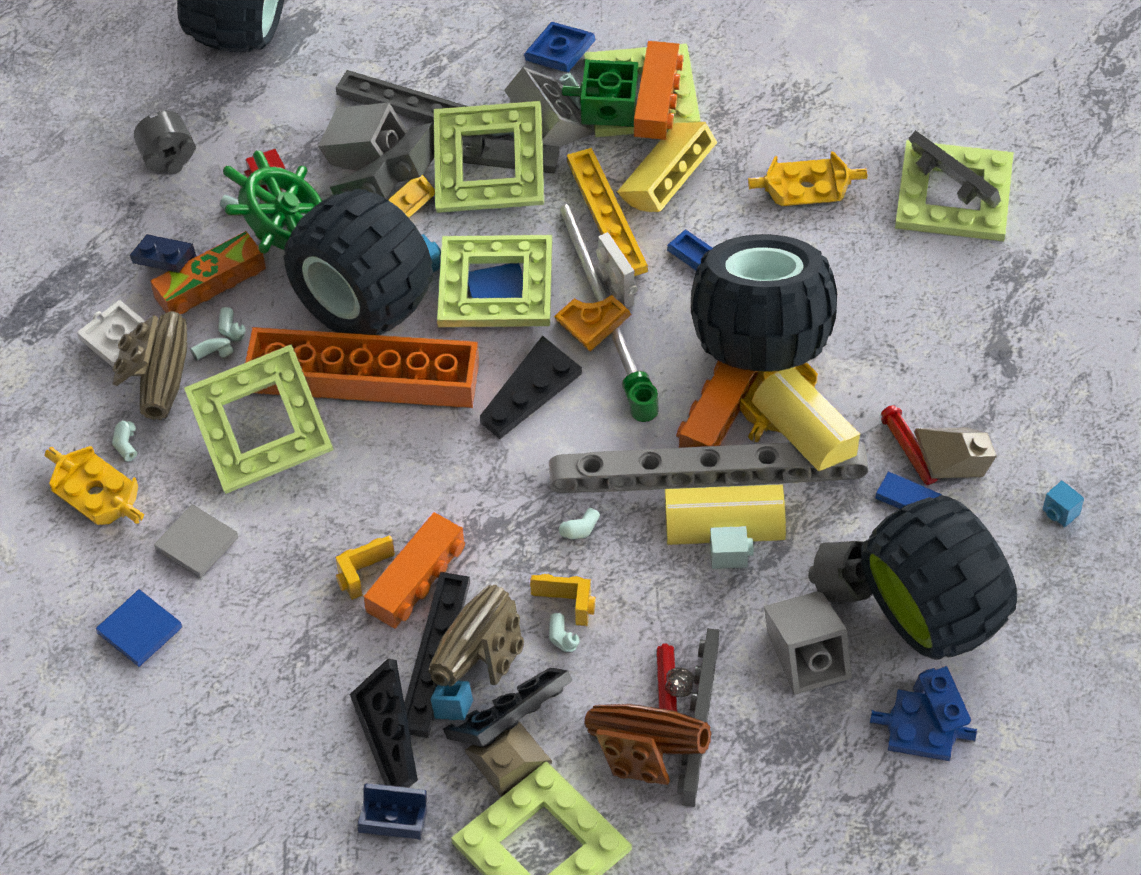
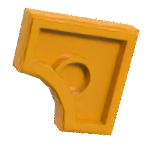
[554,295,631,352]

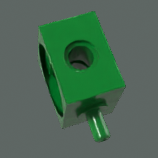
[562,59,638,127]

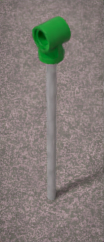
[560,205,659,422]

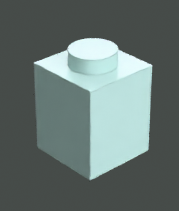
[710,526,754,569]

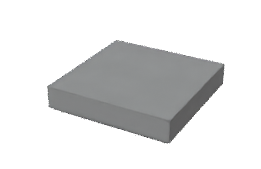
[154,504,238,579]

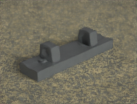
[909,130,1001,208]
[462,134,560,174]

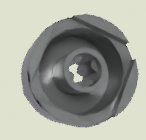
[134,110,196,174]
[808,541,872,602]

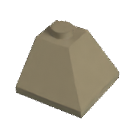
[914,427,997,478]
[465,720,552,797]

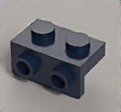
[130,234,197,273]
[357,783,427,840]

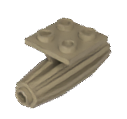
[112,311,187,420]
[428,584,524,687]

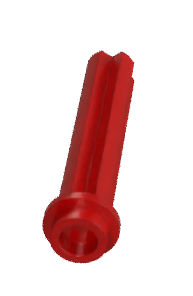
[881,405,938,485]
[656,643,678,712]

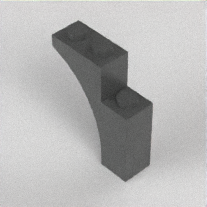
[329,122,434,199]

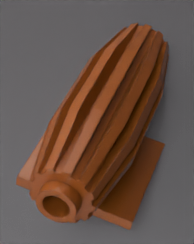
[584,704,712,785]

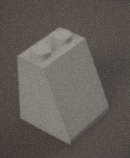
[318,103,408,171]
[764,591,852,695]

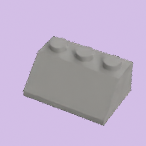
[504,67,594,147]

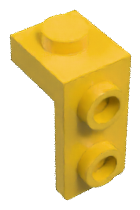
[335,536,395,600]
[530,574,596,626]

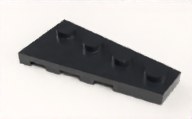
[480,335,582,439]
[350,658,418,788]
[443,667,573,747]

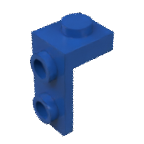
[913,666,971,733]

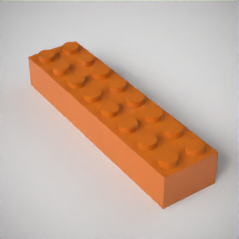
[245,327,479,408]

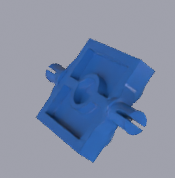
[870,689,977,762]

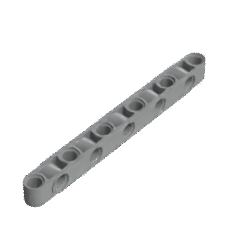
[549,441,869,493]

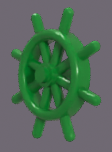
[223,150,322,254]

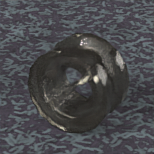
[665,668,694,697]

